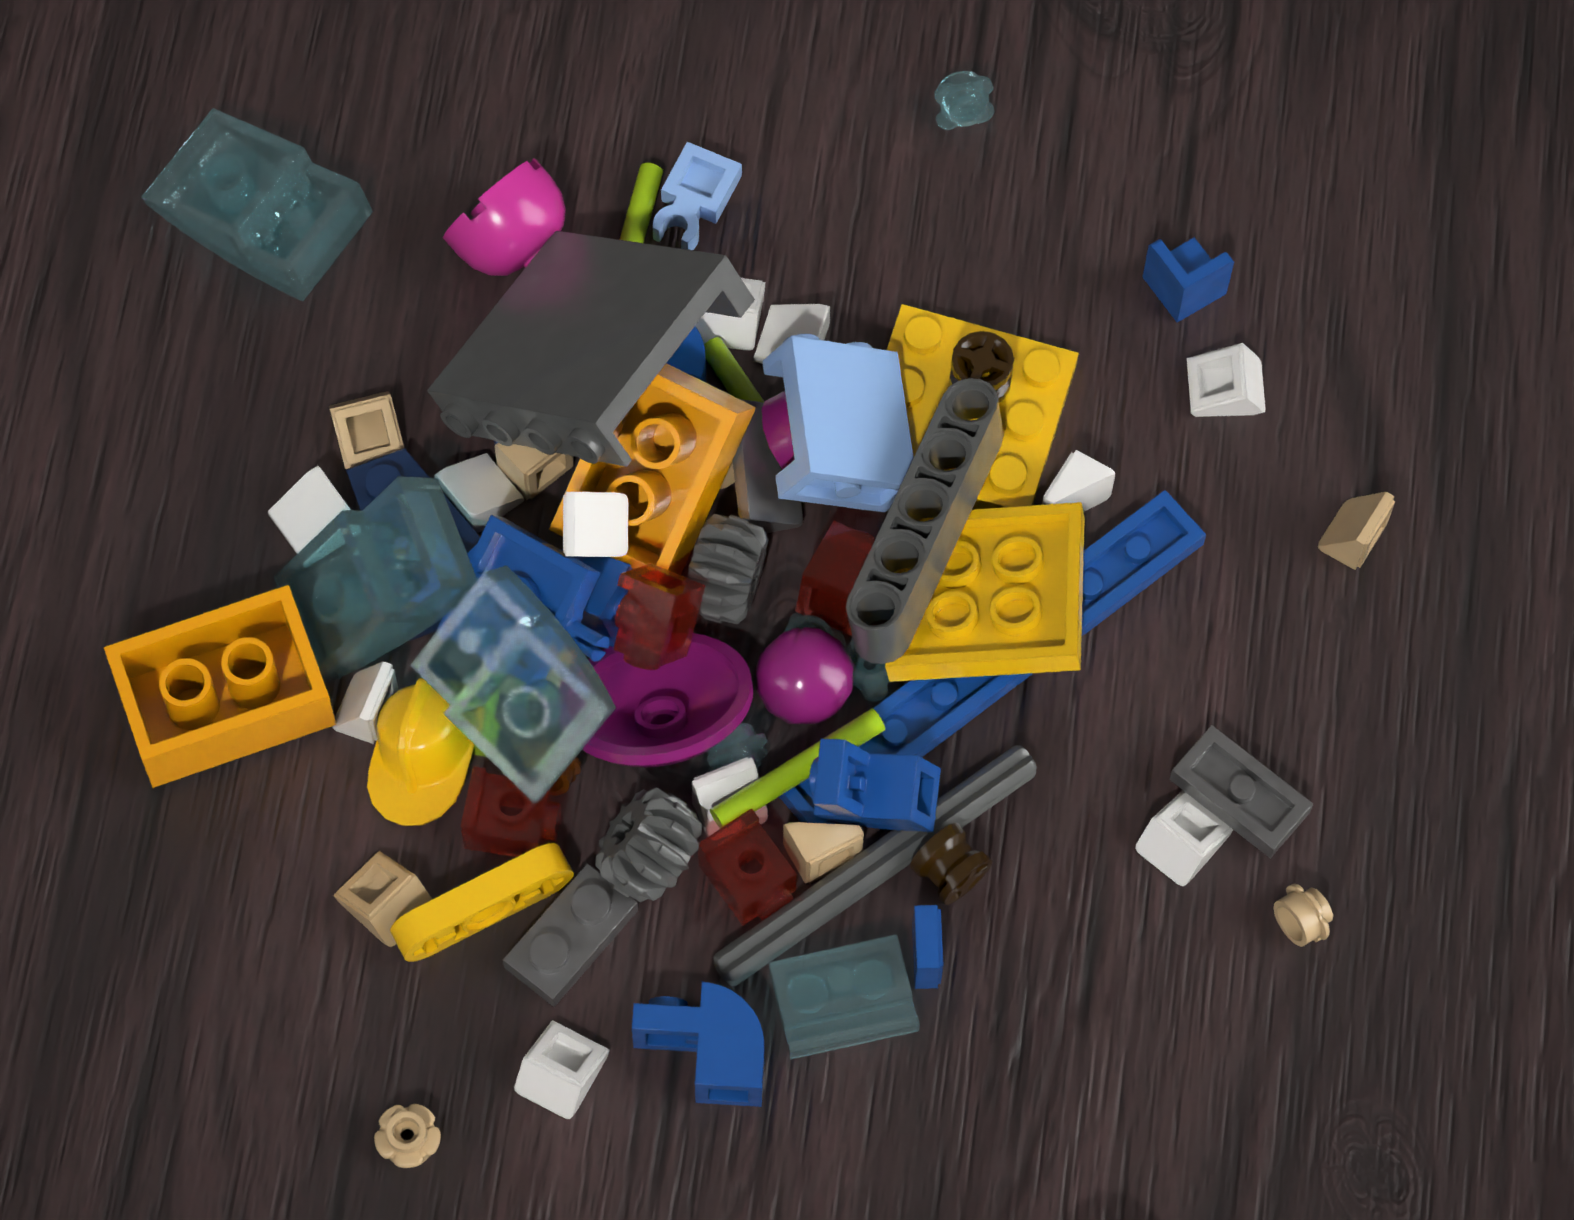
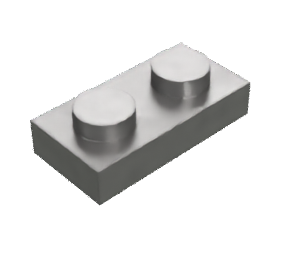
[1169,725,1313,859]
[503,863,638,1007]

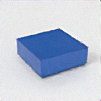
[912,905,943,989]

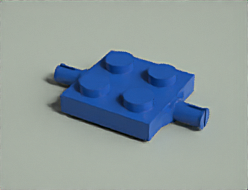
[426,515,610,688]

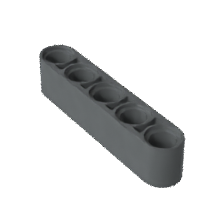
[846,378,1004,664]

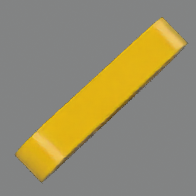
[390,843,574,962]

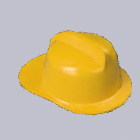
[367,678,480,826]

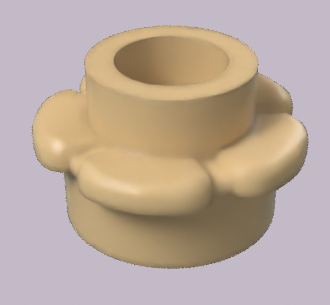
[1273,884,1333,947]
[374,1104,441,1168]

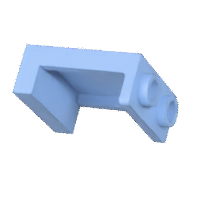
[762,334,914,512]

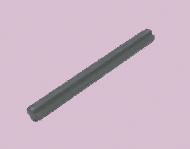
[713,745,1037,986]

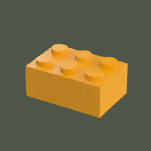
[549,363,756,586]
[104,585,336,788]

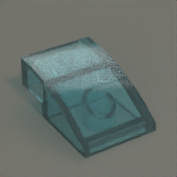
[142,108,373,302]
[274,476,480,684]
[410,565,616,803]

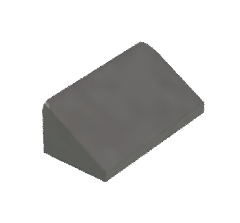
[733,399,803,533]

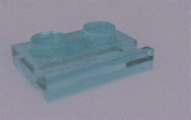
[769,935,920,1060]

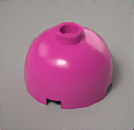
[443,158,566,276]

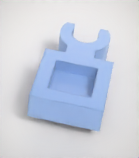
[653,142,742,250]

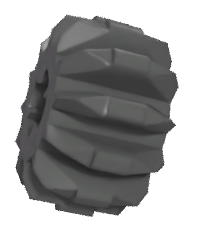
[683,514,768,624]
[595,787,702,902]

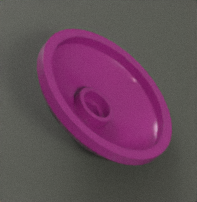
[560,632,753,767]

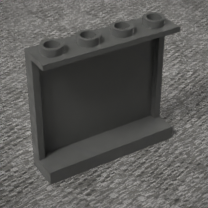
[427,231,755,467]

